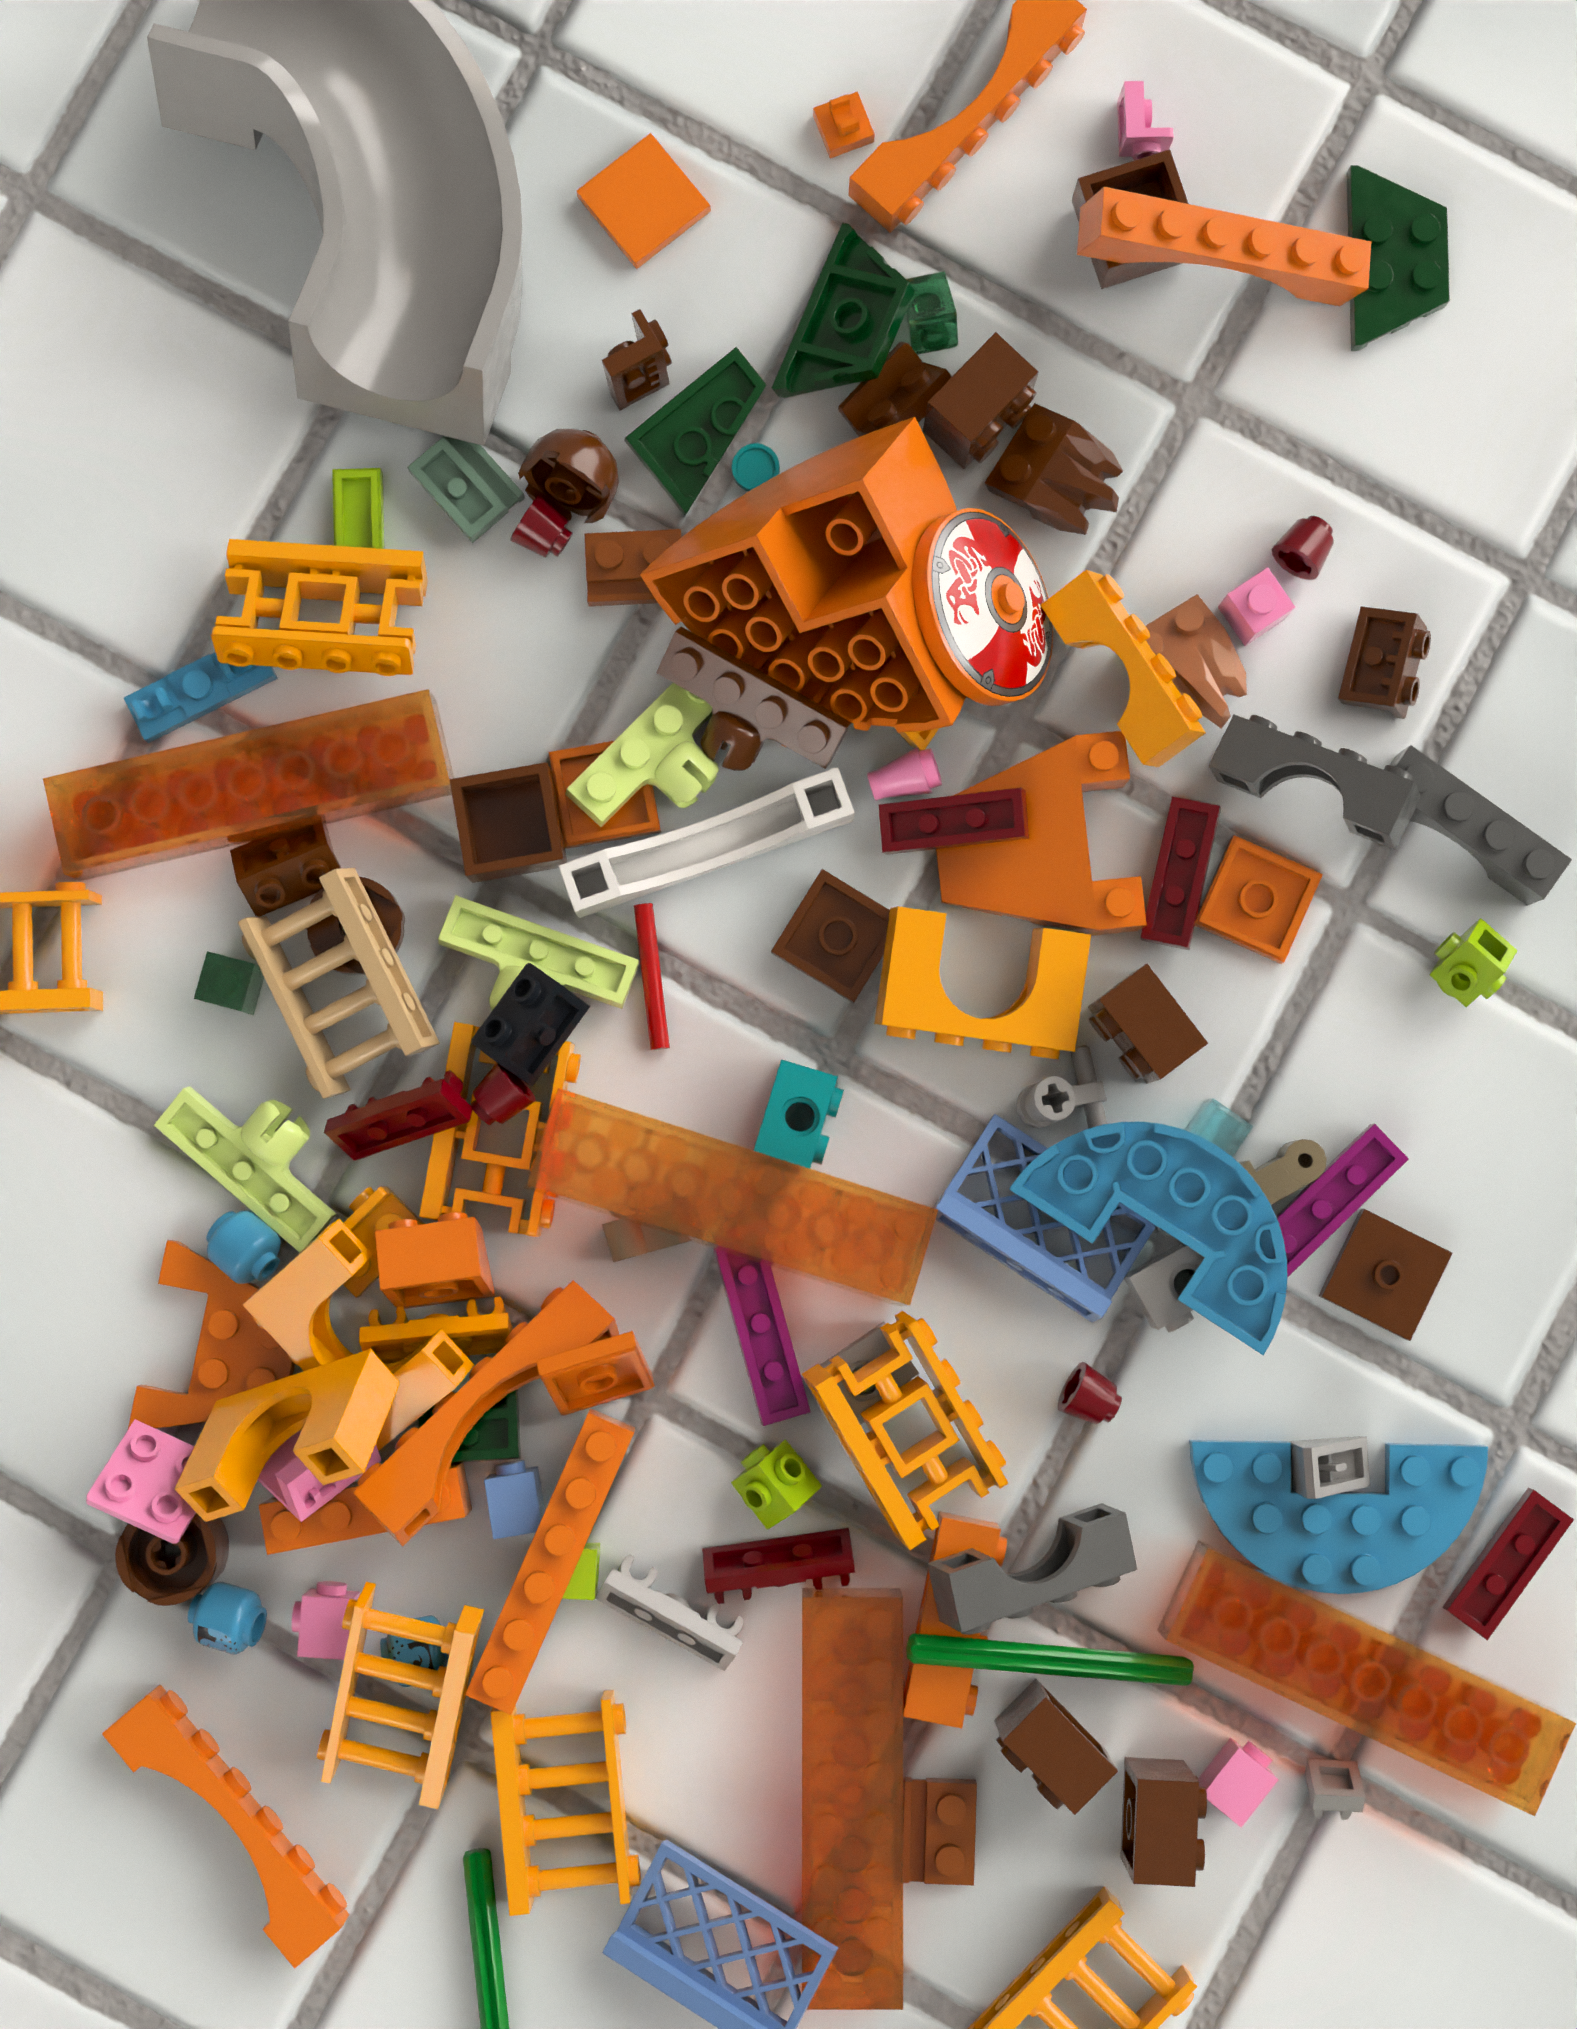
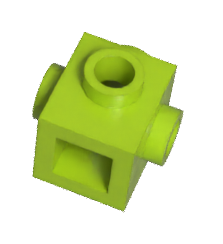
[1429,918,1518,1007]
[731,1439,822,1530]

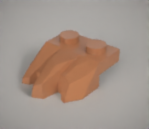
[1146,594,1247,729]

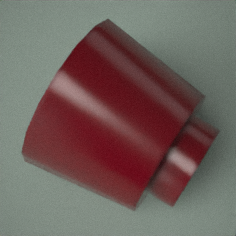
[510,495,573,558]
[1271,516,1334,580]
[470,1062,536,1126]
[1057,1362,1122,1425]

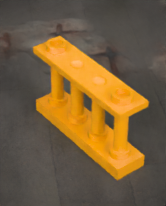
[0,882,103,1014]
[317,1581,484,1809]
[490,1690,641,1916]
[967,1886,1197,2029]

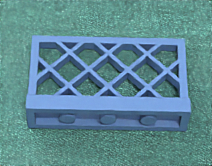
[928,1114,1156,1322]
[602,1839,838,2029]

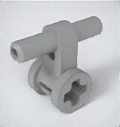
[1017,1045,1107,1129]

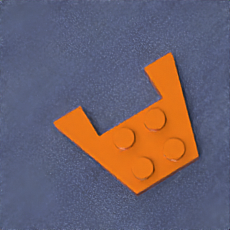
[128,1240,295,1429]

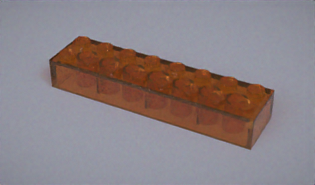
[43,689,454,881]
[524,1088,938,1306]
[1157,1540,1576,1816]
[801,1588,903,2010]

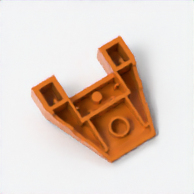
[936,731,1147,936]

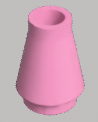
[867,747,942,801]

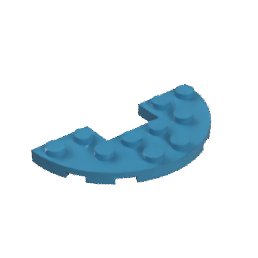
[1009,1122,1287,1356]
[1189,1440,1488,1594]

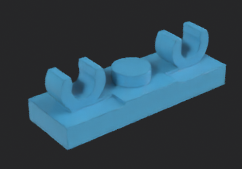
[124,652,278,743]

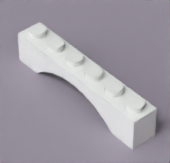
[558,767,855,918]

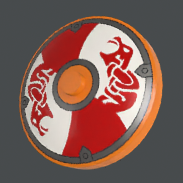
[912,508,1053,706]

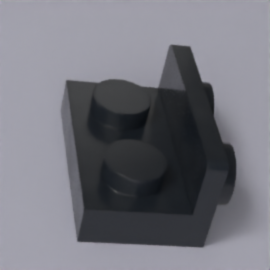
[471,963,591,1087]

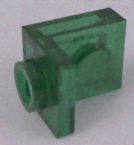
[905,271,958,355]

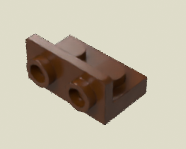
[602,309,672,411]
[838,341,952,437]
[1338,606,1431,719]
[230,813,341,917]

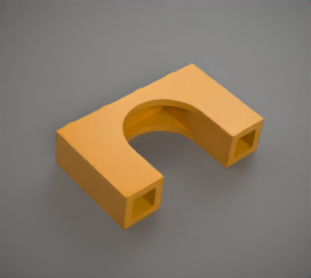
[874,906,1091,1060]
[243,1219,474,1451]
[174,1349,400,1522]

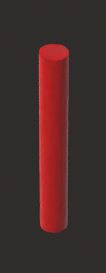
[634,903,670,1050]

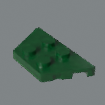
[1346,165,1450,351]
[771,222,915,398]

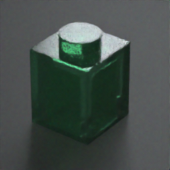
[194,951,264,1015]

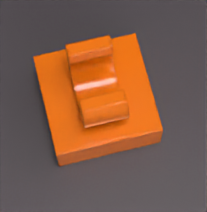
[813,91,875,159]

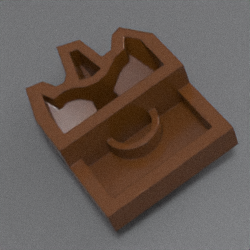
[985,403,1123,535]

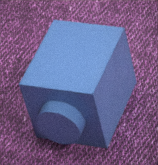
[484,1460,545,1540]

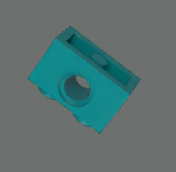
[753,1059,844,1172]

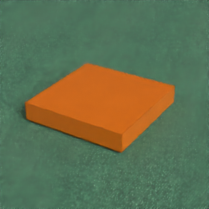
[576,133,711,269]
[549,741,661,849]
[1195,835,1323,964]
[536,1331,655,1416]

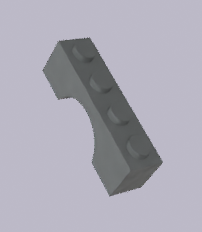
[1209,714,1421,850]
[1390,745,1572,906]
[927,1503,1137,1635]

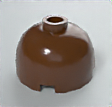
[518,429,619,523]

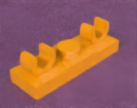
[359,1297,513,1364]

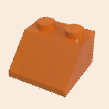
[375,1212,495,1309]

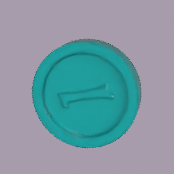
[732,443,780,492]

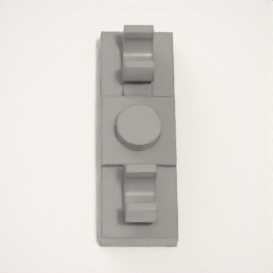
[595,1555,744,1671]

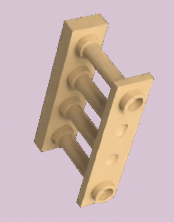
[238,868,440,1099]

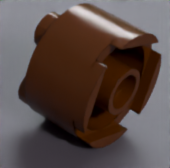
[115,1513,229,1606]

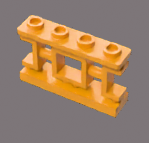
[211,539,428,676]
[419,1022,581,1237]
[801,1311,1008,1551]

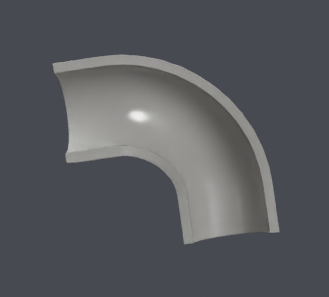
[147,0,522,446]

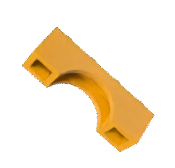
[1040,570,1206,767]

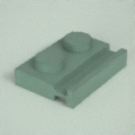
[407,436,525,543]

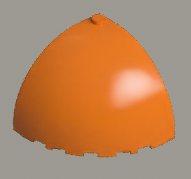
[640,417,966,733]

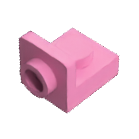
[1117,81,1174,160]

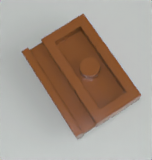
[584,529,682,607]
[901,1777,977,1886]

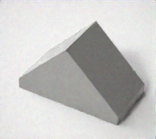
[1289,1436,1370,1499]

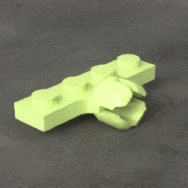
[565,683,719,827]
[438,895,639,1010]
[154,1086,336,1253]

